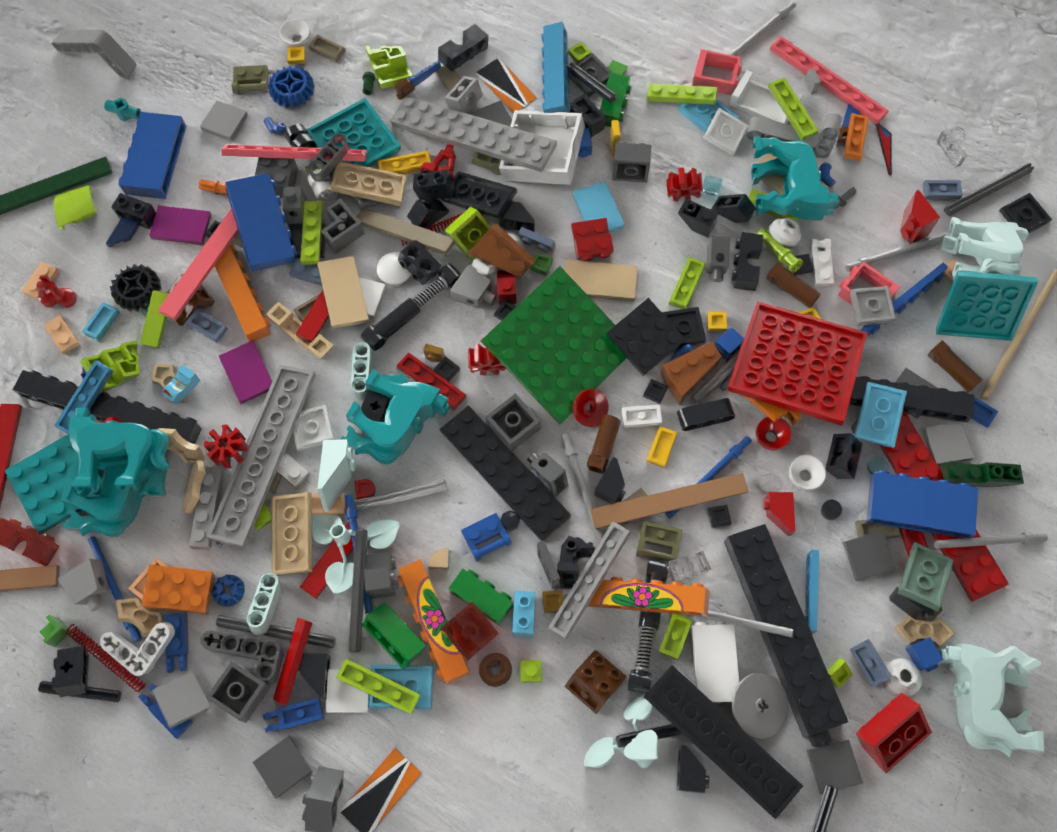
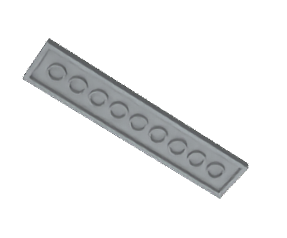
[390,95,557,172]
[206,365,316,548]

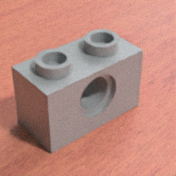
[445,76,483,114]

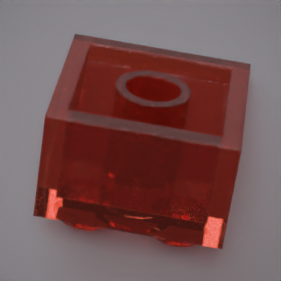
[440,601,499,661]

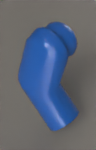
[263,117,286,135]
[819,162,836,188]
[669,344,695,362]

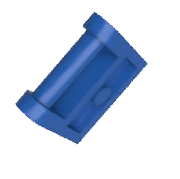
[461,513,512,562]

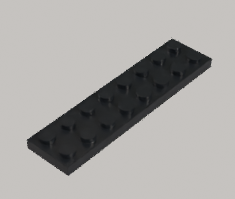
[439,405,571,541]
[644,665,803,820]

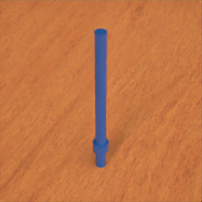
[665,436,752,519]
[345,494,373,614]
[88,536,142,643]

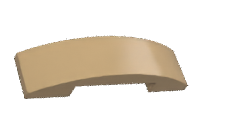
[266,301,334,359]

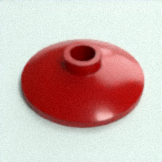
[573,389,609,427]

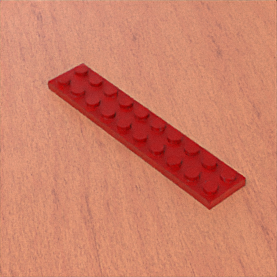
[879,411,1009,602]

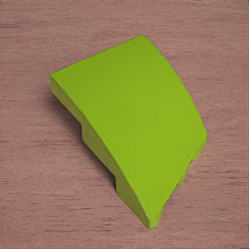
[365,46,412,90]
[54,185,97,231]
[80,341,140,392]

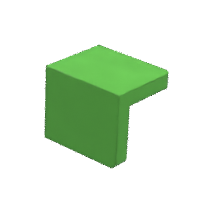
[40,614,70,647]

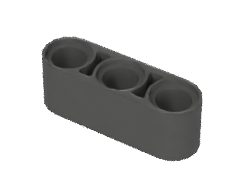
[308,133,349,182]

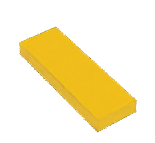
[378,151,431,174]

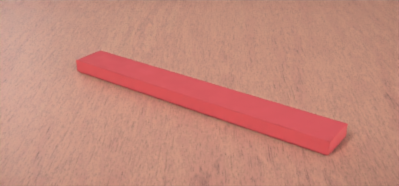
[770,36,889,125]
[221,144,367,162]
[158,209,238,321]

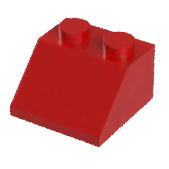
[900,190,940,244]

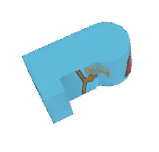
[162,365,201,404]

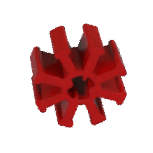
[666,167,703,202]
[468,344,506,376]
[204,424,249,468]

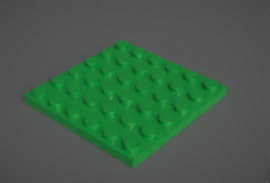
[481,266,626,425]

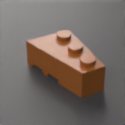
[468,223,535,278]
[660,341,722,405]

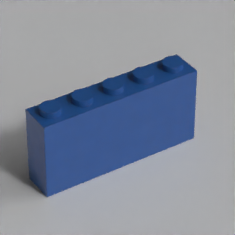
[119,112,187,199]
[225,173,297,272]
[866,470,978,539]

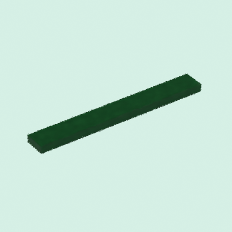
[0,156,113,215]

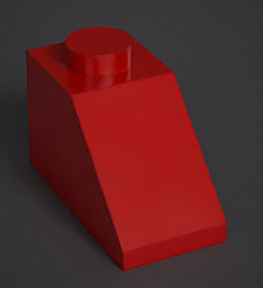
[497,270,517,305]
[763,492,796,536]

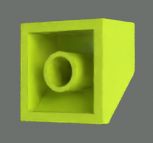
[444,207,491,261]

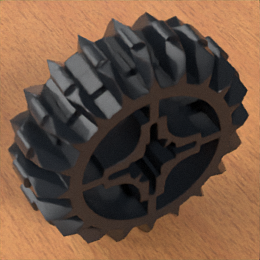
[110,264,162,312]

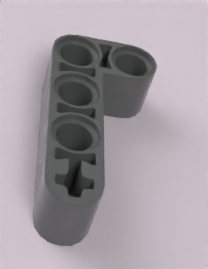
[201,631,284,684]

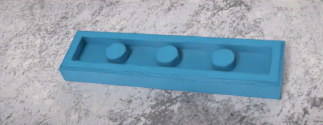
[54,360,114,435]
[805,549,819,635]

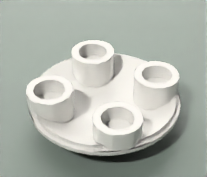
[377,252,411,287]

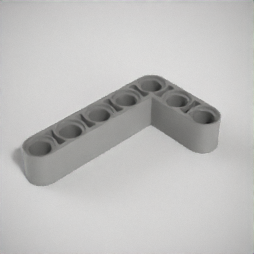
[52,30,137,79]
[746,113,842,159]

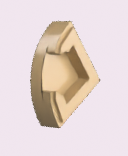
[428,548,449,569]

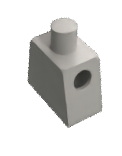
[450,264,497,308]
[58,559,109,611]

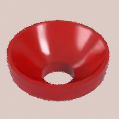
[755,417,792,451]

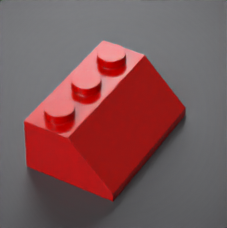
[856,693,932,773]

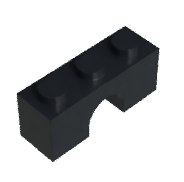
[438,24,489,72]
[731,232,764,291]

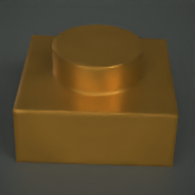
[423,343,445,362]
[542,590,564,613]

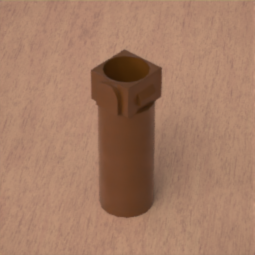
[766,262,821,308]
[927,340,983,393]
[587,415,621,474]

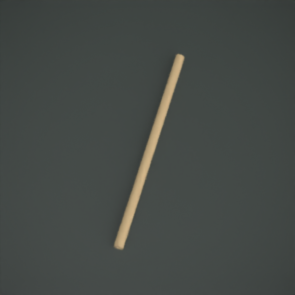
[981,269,1057,400]

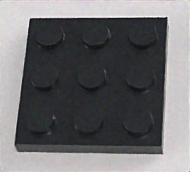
[606,297,686,376]

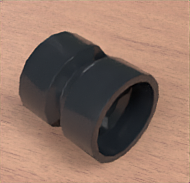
[285,124,316,148]

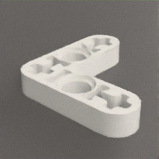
[100,622,175,676]

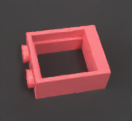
[692,49,742,95]
[838,262,900,305]

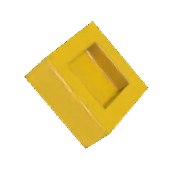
[287,46,306,65]
[707,312,727,332]

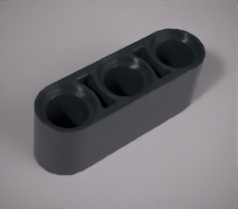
[677,398,735,431]

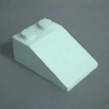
[318,440,356,512]

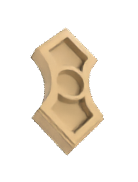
[151,363,188,403]
[159,428,204,464]
[182,459,206,514]
[116,597,164,637]
[894,615,955,648]

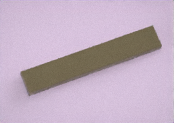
[356,208,455,256]

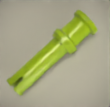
[757,228,803,273]

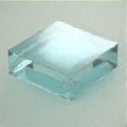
[701,175,723,197]

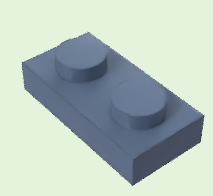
[923,180,963,199]
[519,227,556,252]
[289,259,322,286]
[186,309,228,343]
[849,639,892,687]

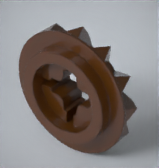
[479,653,512,687]

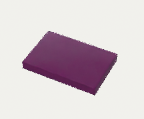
[149,205,212,245]
[219,340,272,404]

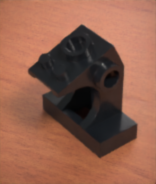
[557,536,595,589]

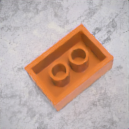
[141,565,215,615]

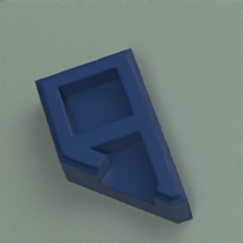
[105,217,139,247]

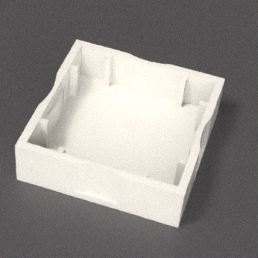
[499,110,585,185]

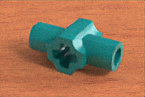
[104,98,141,121]

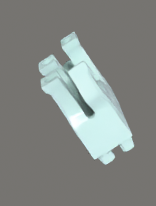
[941,217,1028,279]
[939,643,1044,758]

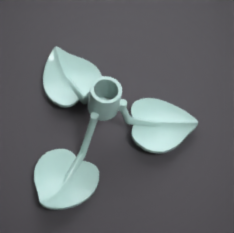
[312,515,400,594]
[584,695,658,768]

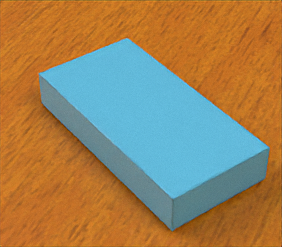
[82,302,120,342]

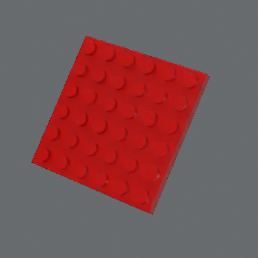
[727,301,867,426]

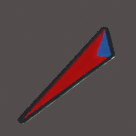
[876,124,892,176]

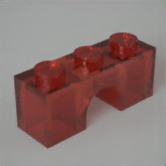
[0,517,60,566]

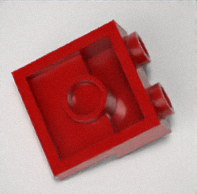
[571,217,614,261]

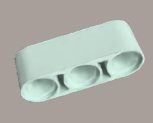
[351,342,373,400]
[247,573,281,635]

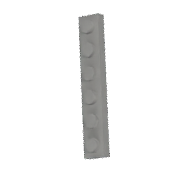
[189,437,225,549]
[548,522,631,639]

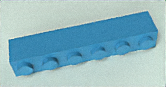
[541,22,569,113]

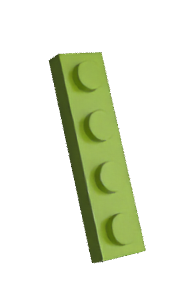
[768,77,819,141]
[647,84,717,105]
[300,201,324,265]
[336,659,421,715]

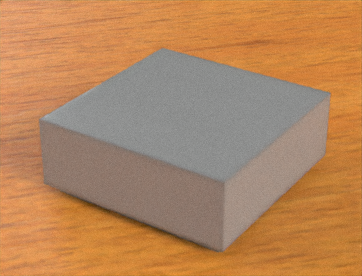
[805,69,821,94]

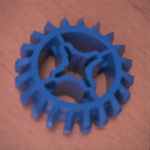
[268,65,315,109]

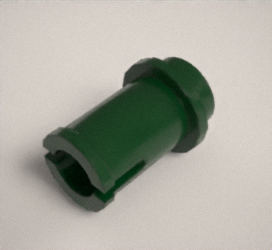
[362,71,376,95]

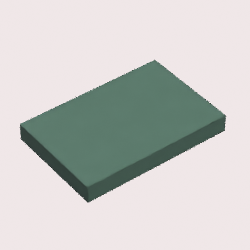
[898,542,954,611]

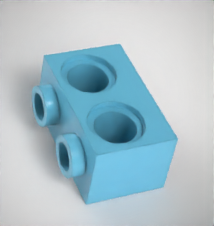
[512,591,536,638]

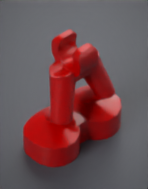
[420,144,456,179]
[36,276,77,308]

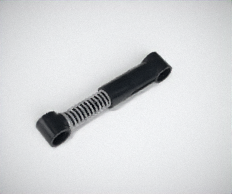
[361,263,461,351]
[628,559,669,694]

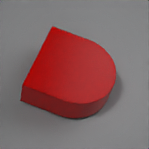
[354,479,376,500]

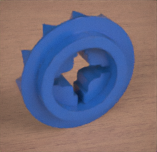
[212,574,245,607]

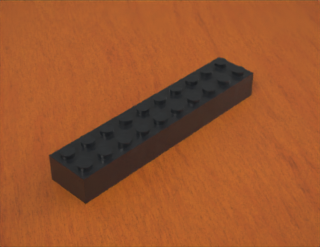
[724,524,849,738]

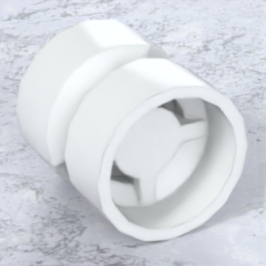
[308,169,338,203]

